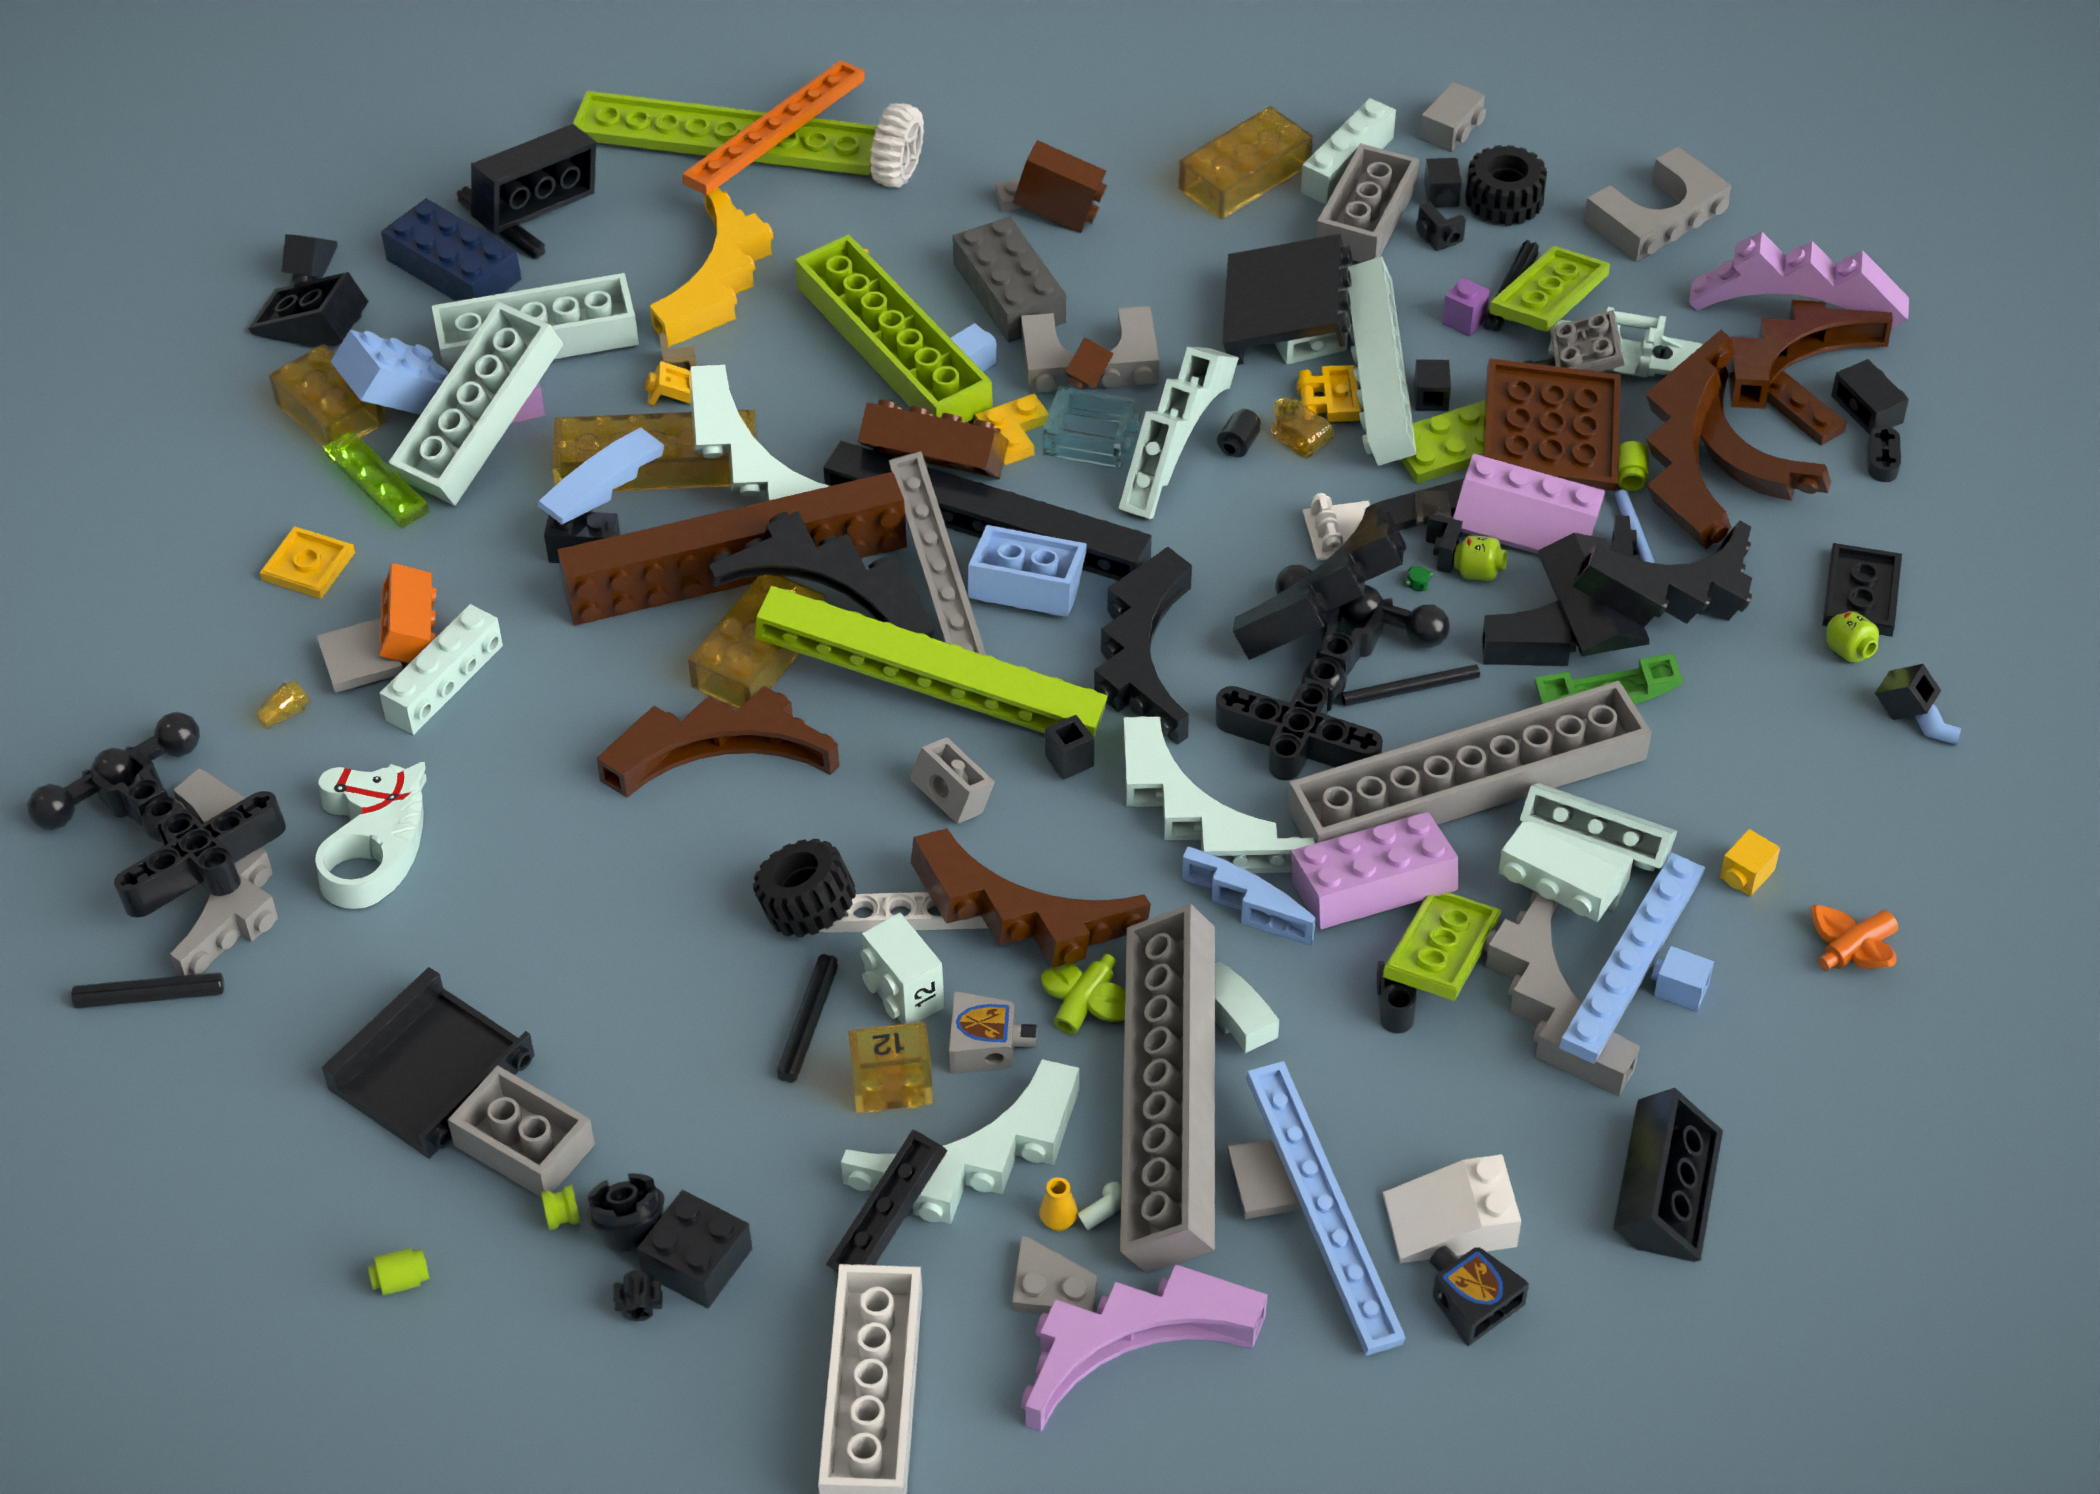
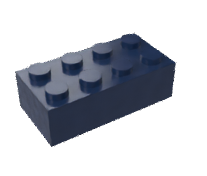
[381,198,522,301]

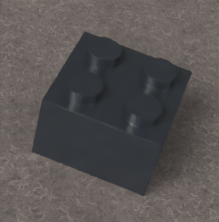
[637,1189,753,1309]

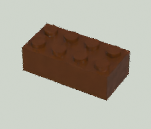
[857,399,1009,479]

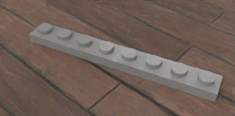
[889,451,986,655]

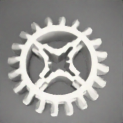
[870,103,924,188]

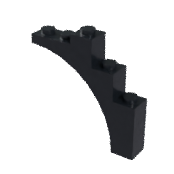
[1233,502,1406,660]
[708,511,935,638]
[1482,515,1639,666]
[1572,520,1752,627]
[1094,547,1192,745]

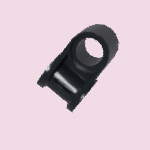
[1377,961,1417,1034]

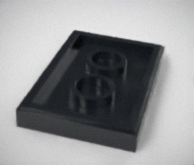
[1822,543,1902,637]

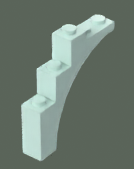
[689,365,830,501]
[841,1059,1079,1224]

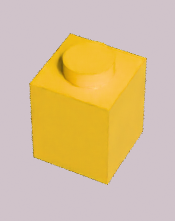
[1720,829,1780,897]

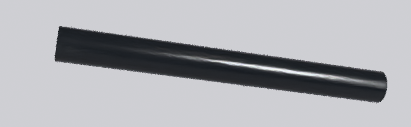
[1341,664,1480,706]

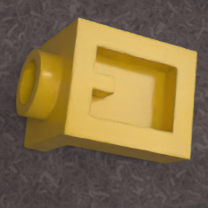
[644,361,691,406]

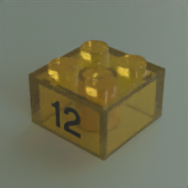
[848,1022,933,1113]

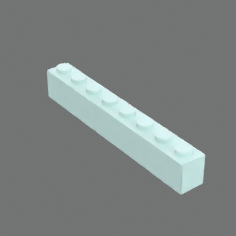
[1346,256,1417,466]

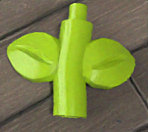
[1041,953,1126,1035]

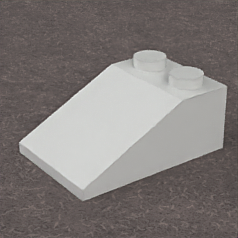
[1383,1154,1521,1263]

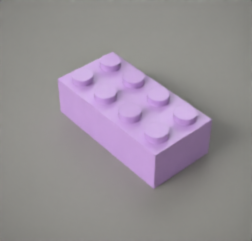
[1291,812,1458,930]

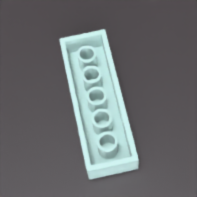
[432,273,639,374]
[388,301,564,506]

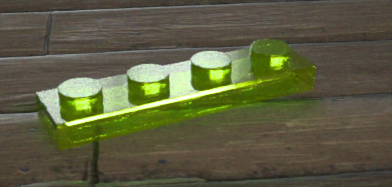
[324,431,429,529]

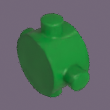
[1404,566,1433,591]

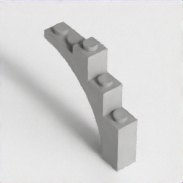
[170,767,278,976]
[1484,891,1640,1096]

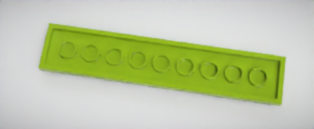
[573,91,877,176]

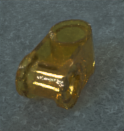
[1271,397,1334,458]

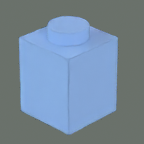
[951,323,997,372]
[1651,946,1714,1012]

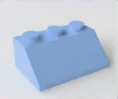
[968,525,1087,617]

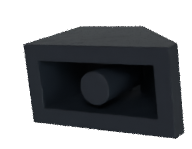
[281,234,338,282]

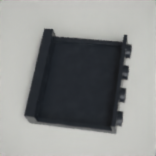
[1222,234,1352,365]
[322,967,535,1159]

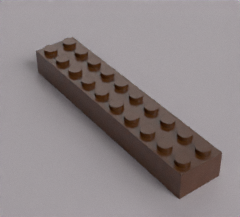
[557,472,907,626]

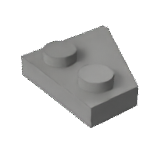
[1012,1236,1097,1314]

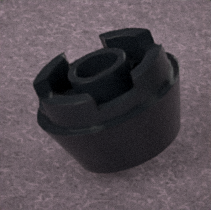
[586,1173,664,1251]

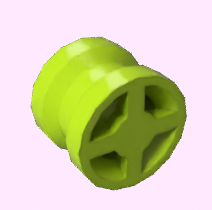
[541,1185,581,1230]

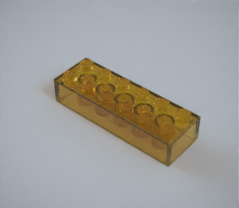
[552,409,758,491]

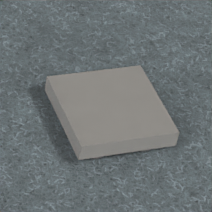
[1550,310,1625,372]
[317,618,403,693]
[1227,1139,1302,1219]

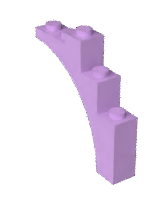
[1689,231,1909,328]
[1021,1264,1267,1432]

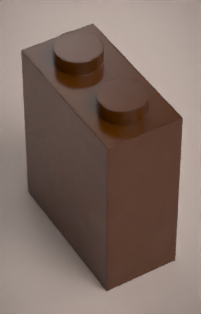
[1012,140,1107,233]

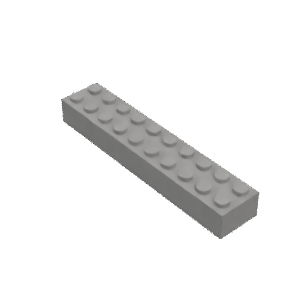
[1287,681,1652,843]
[1120,903,1215,1273]

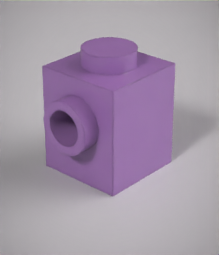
[1442,277,1490,337]

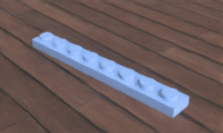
[1559,852,1705,1064]
[1246,1061,1406,1356]

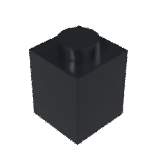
[1424,158,1462,207]
[1414,359,1451,411]
[1875,664,1941,720]
[1045,715,1094,780]

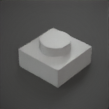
[995,178,1024,212]

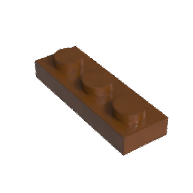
[1766,371,1847,445]

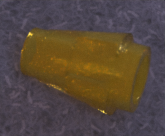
[255,679,311,729]

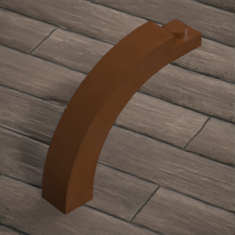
[1690,354,1831,501]

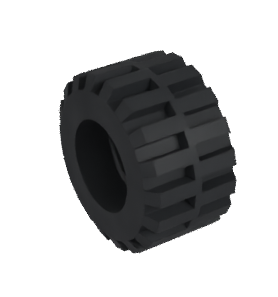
[1465,145,1547,226]
[753,839,856,937]

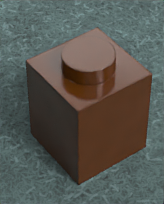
[1064,337,1114,392]

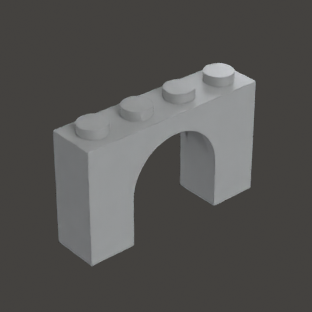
[1584,146,1731,262]
[1021,306,1160,393]

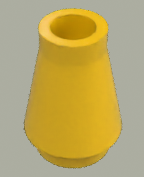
[1039,1177,1078,1231]

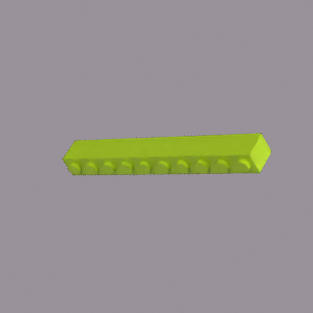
[755,586,1108,739]

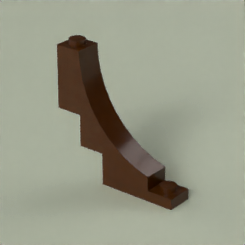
[1645,329,1735,549]

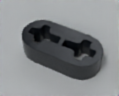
[1867,425,1901,482]

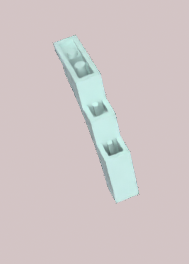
[1118,347,1239,519]
[1124,716,1315,873]

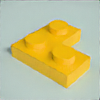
[975,393,1049,466]

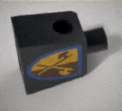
[1429,1246,1529,1346]

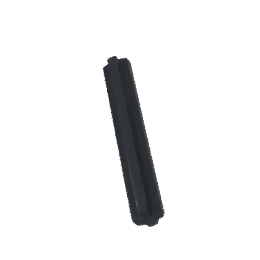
[456,186,546,259]
[1484,240,1539,332]
[777,954,838,1083]
[71,972,225,1008]

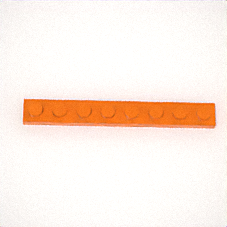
[682,60,865,195]

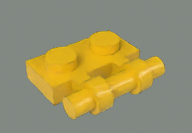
[1296,365,1361,425]

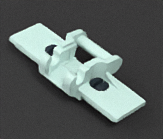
[1548,306,1703,378]

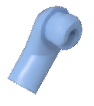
[1915,704,1962,745]

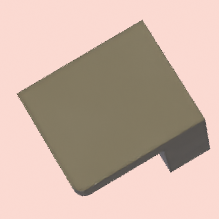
[659,333,697,370]

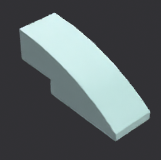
[1215,962,1279,1053]

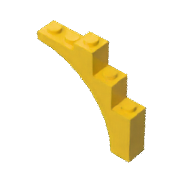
[650,187,774,347]

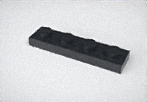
[826,1129,948,1273]

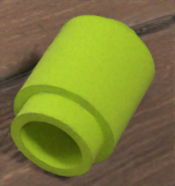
[1618,441,1649,491]
[368,1247,430,1296]

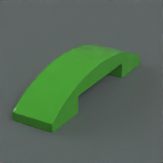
[1535,653,1683,705]

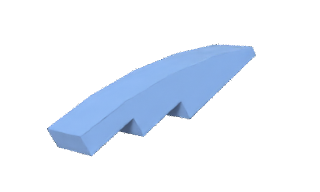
[538,427,664,524]
[1182,846,1316,945]

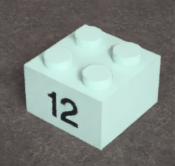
[860,913,944,1029]

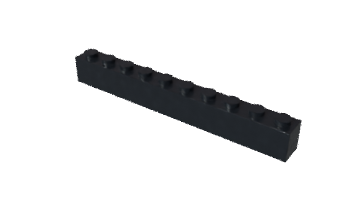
[823,441,1152,581]

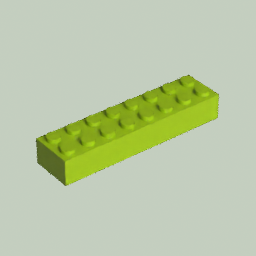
[795,234,993,422]

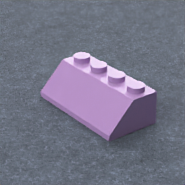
[1453,454,1605,554]

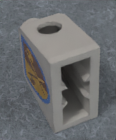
[949,992,1037,1074]

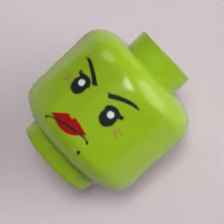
[1454,535,1507,582]
[1826,611,1879,663]

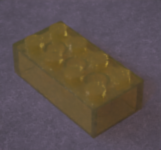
[1179,106,1313,220]
[688,575,825,708]

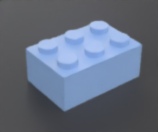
[331,330,448,415]

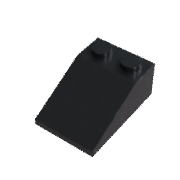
[248,272,369,347]

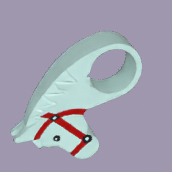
[315,762,427,909]

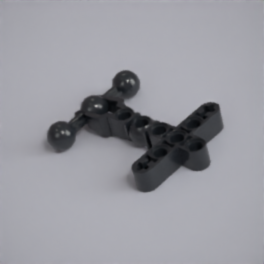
[1216,565,1450,781]
[27,712,286,918]

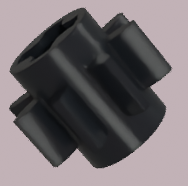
[613,1270,663,1321]

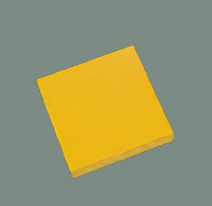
[260,526,355,599]

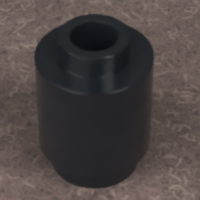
[1217,409,1261,458]

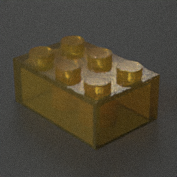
[269,343,387,454]

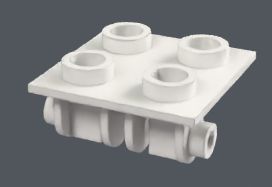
[1302,493,1370,560]

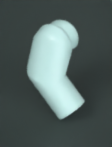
[1078,1182,1122,1230]

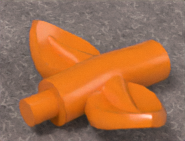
[1811,905,1898,971]

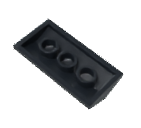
[1538,533,1650,656]

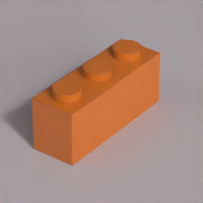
[379,563,437,663]

